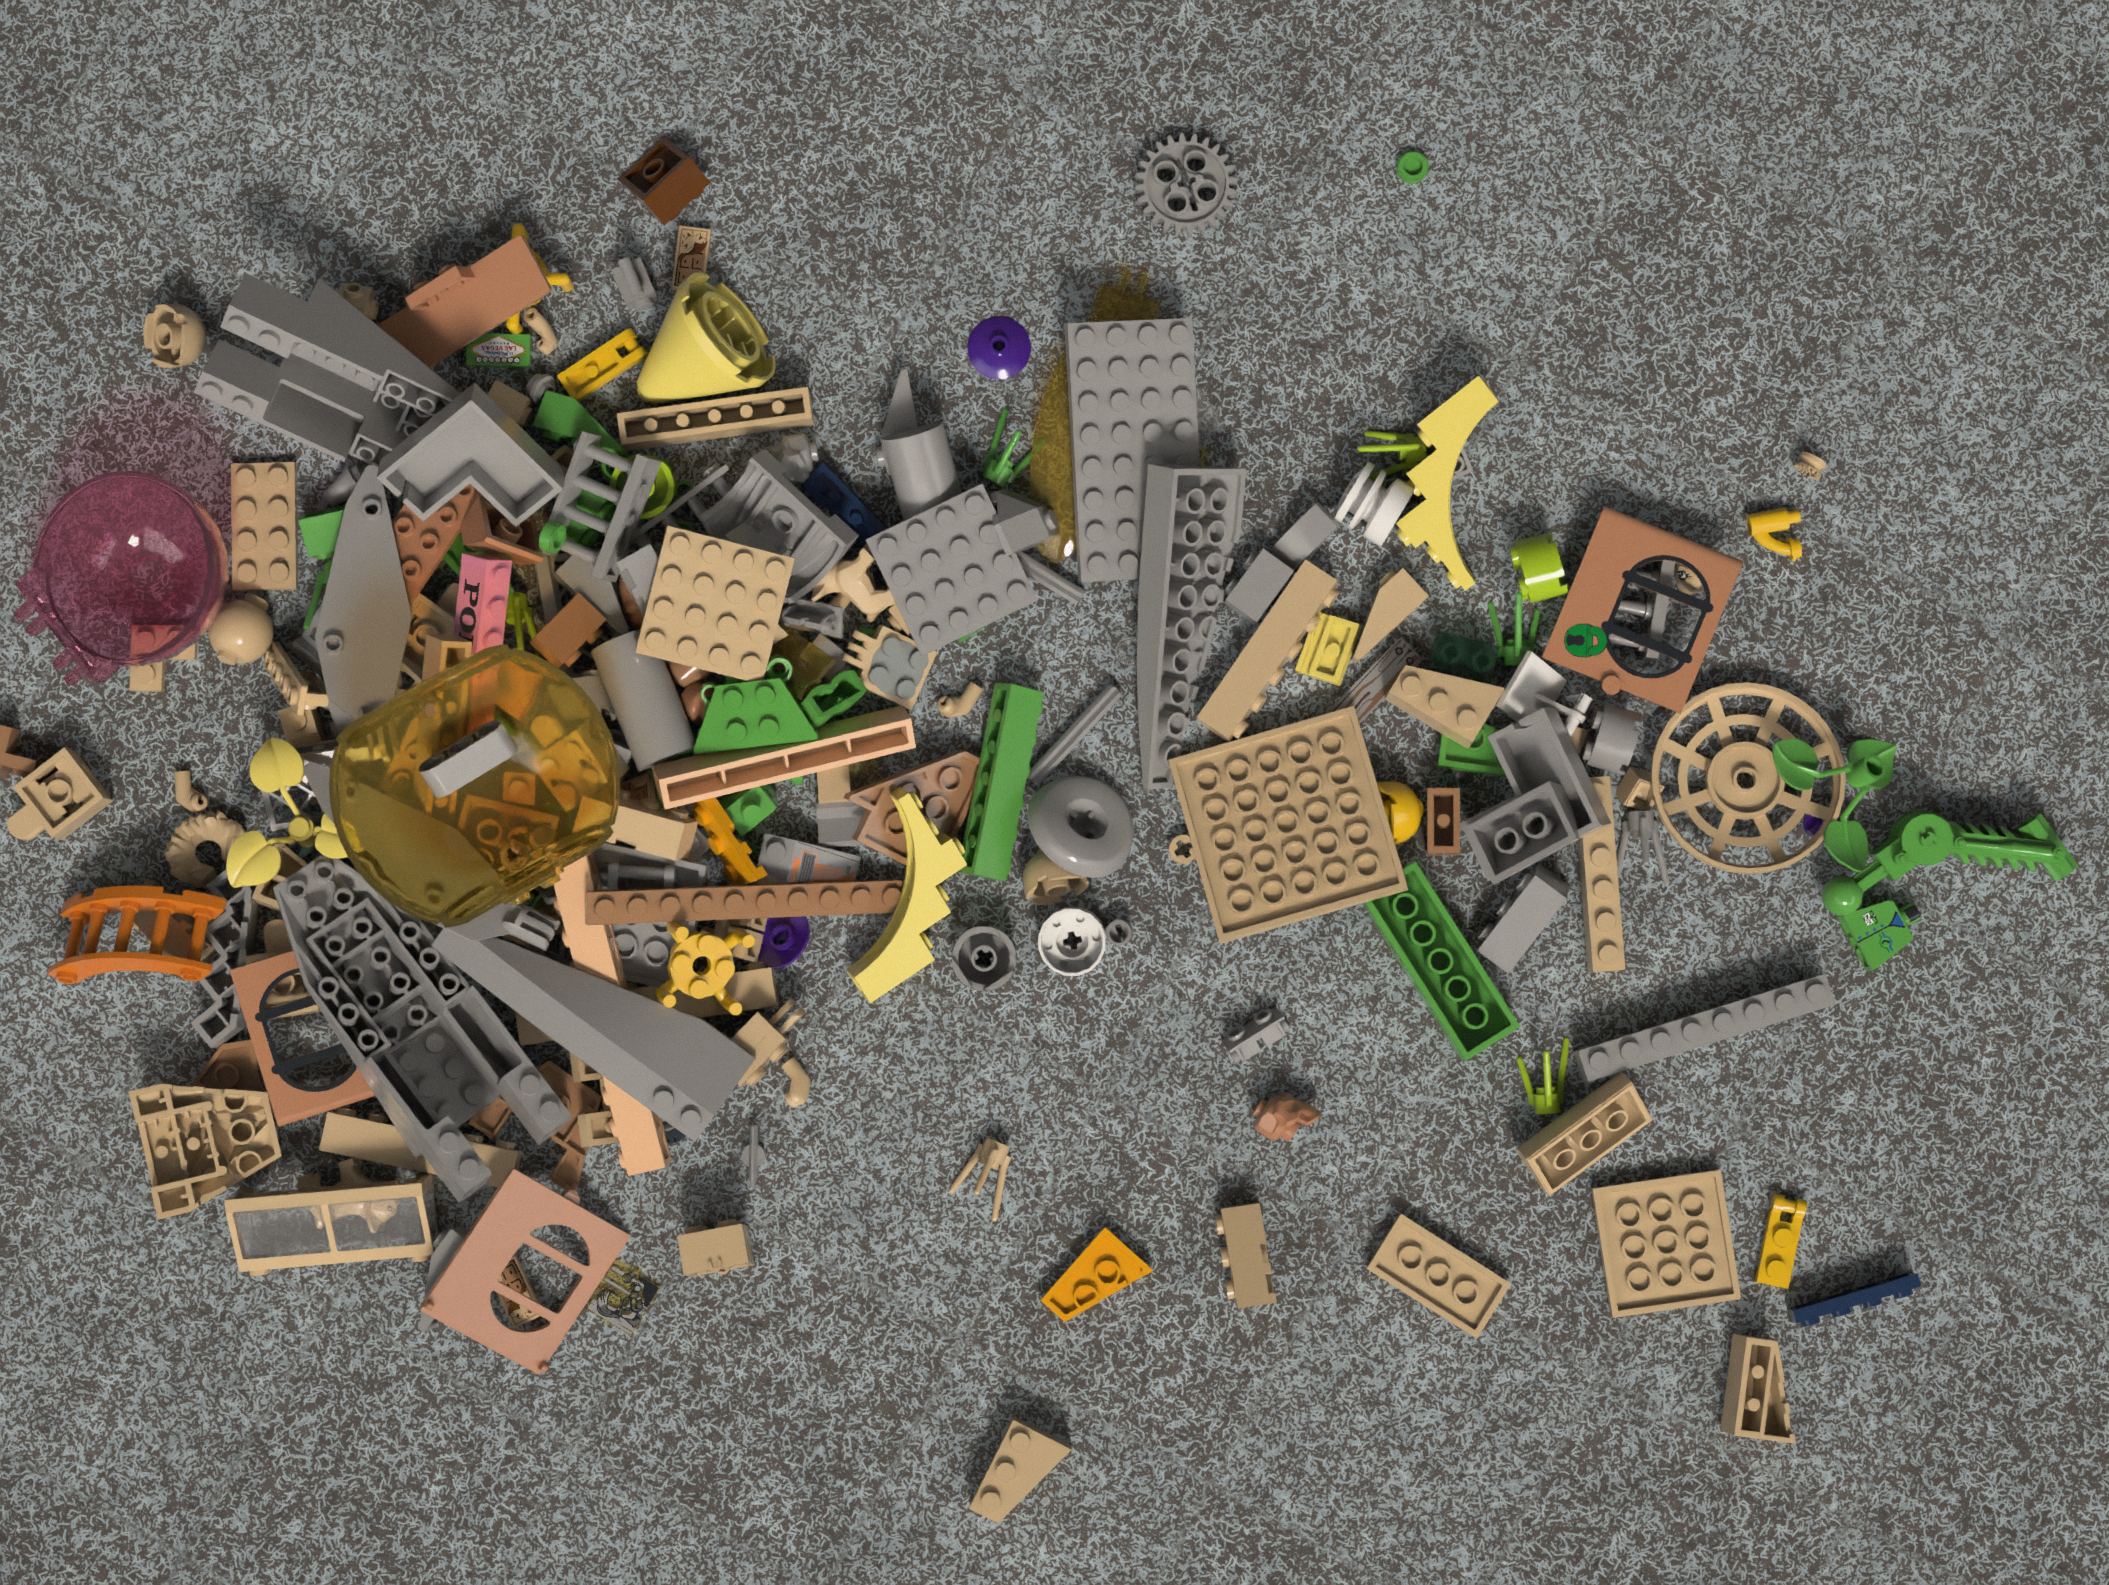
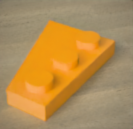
[692,797,768,885]
[1040,1227,1154,1322]

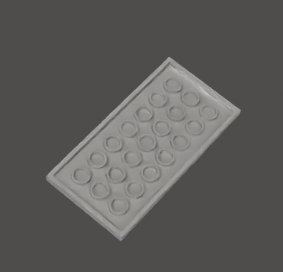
[1065,318,1200,582]

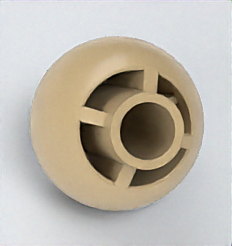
[208,593,274,665]

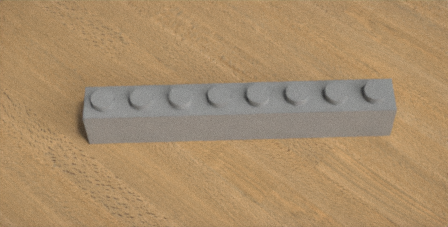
[1573,974,1836,1082]

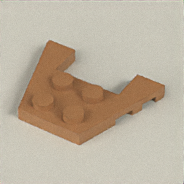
[469,1060,602,1191]

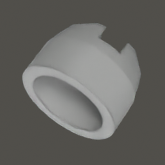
[1106,920,1133,946]

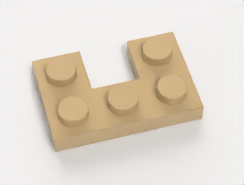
[569,1051,619,1147]

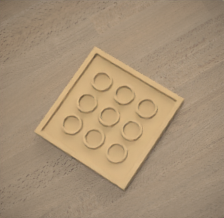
[635,525,795,682]
[1591,1169,1741,1318]

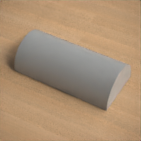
[881,421,962,521]
[591,629,696,772]

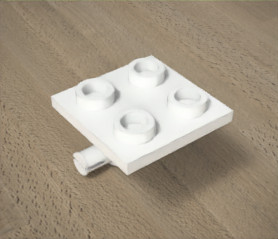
[1496,650,1593,739]

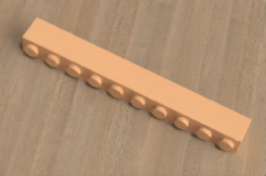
[546,847,672,1176]

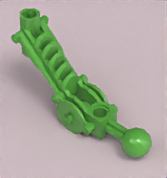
[1822,810,2078,916]

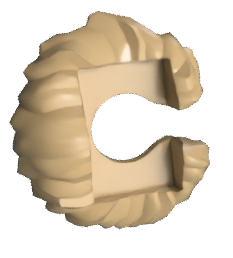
[164,811,245,889]

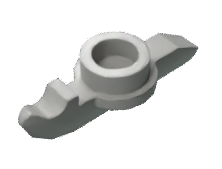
[741,1124,765,1188]

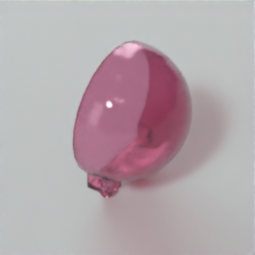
[14,471,229,686]

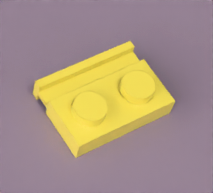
[1295,612,1362,686]

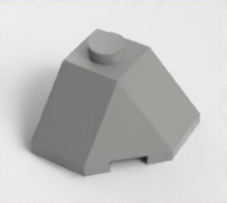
[990,489,1059,555]

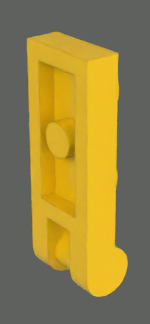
[557,328,649,402]
[1755,1193,1807,1289]

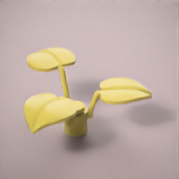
[226,737,359,888]

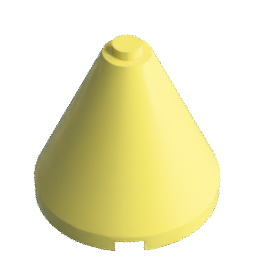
[637,273,776,405]

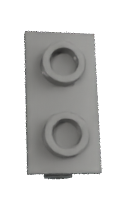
[779,598,843,638]
[1221,1006,1290,1063]

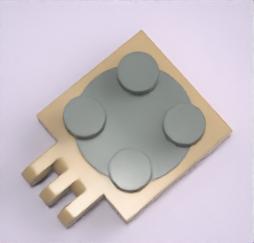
[842,625,937,710]

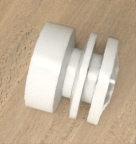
[1334,461,1415,547]
[1038,907,1106,976]

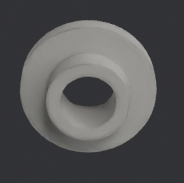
[526,374,556,405]

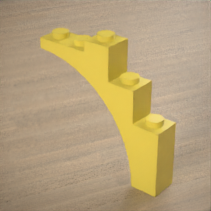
[1396,375,1500,591]
[846,787,967,1003]

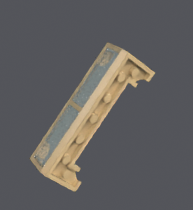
[224,1173,438,1276]

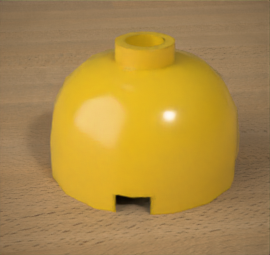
[1377,781,1424,845]

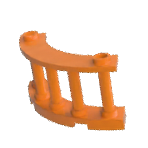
[47,886,227,984]

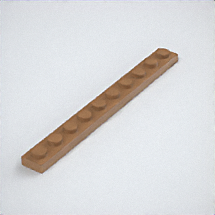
[585,879,904,925]

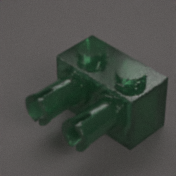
[1425,630,1500,684]

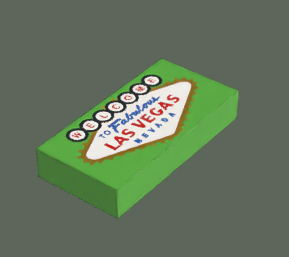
[466,334,532,368]

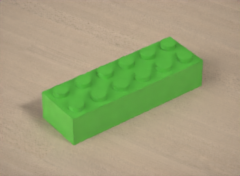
[1362,861,1520,1061]

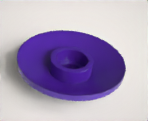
[967,317,1031,380]
[755,916,810,968]

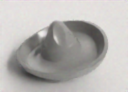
[1027,775,1134,878]

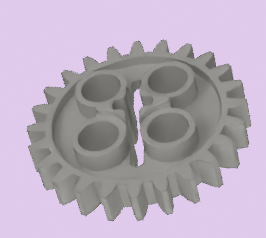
[1135,133,1238,238]

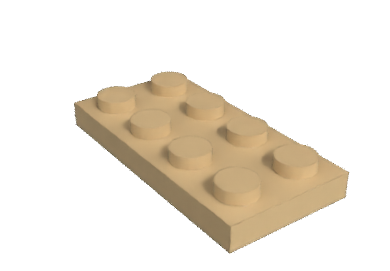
[231,462,298,592]
[1366,1213,1511,1339]

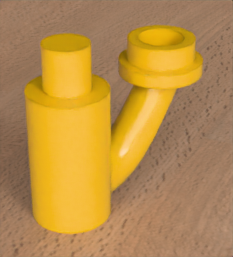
[1746,507,1802,562]

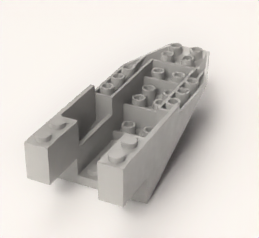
[194,273,538,515]
[273,855,572,1203]

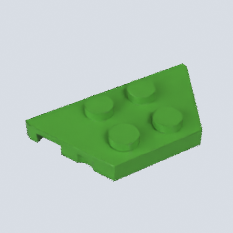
[693,678,819,754]

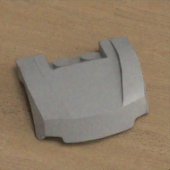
[700,449,859,604]

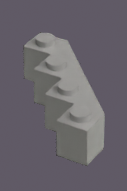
[191,870,259,1048]

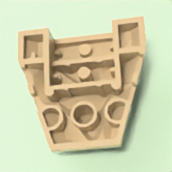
[129,1084,282,1220]

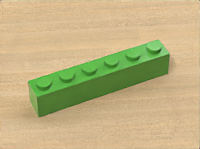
[957,683,1044,881]

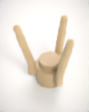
[948,1138,1011,1221]

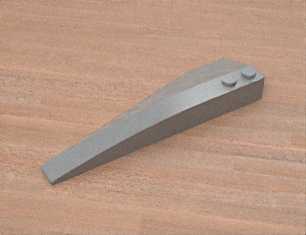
[1137,464,1246,790]
[431,928,756,1142]

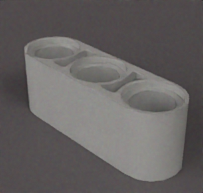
[419,719,518,798]

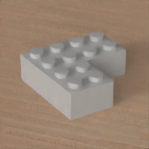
[376,383,566,527]
[1460,707,1611,881]

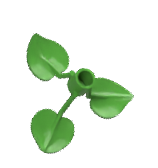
[1773,739,1897,872]

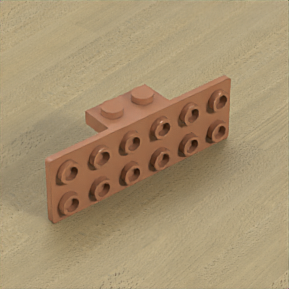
[378,235,552,368]
[392,484,484,606]

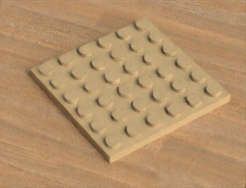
[1168,706,1408,944]

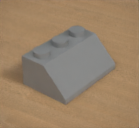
[1466,781,1579,885]

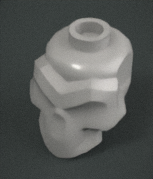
[771,433,819,484]

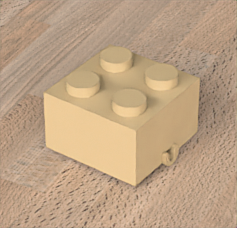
[677,1219,755,1277]

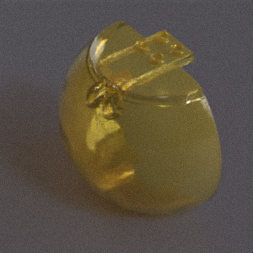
[329,644,620,928]

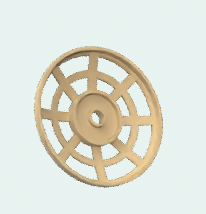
[1650,682,1846,874]

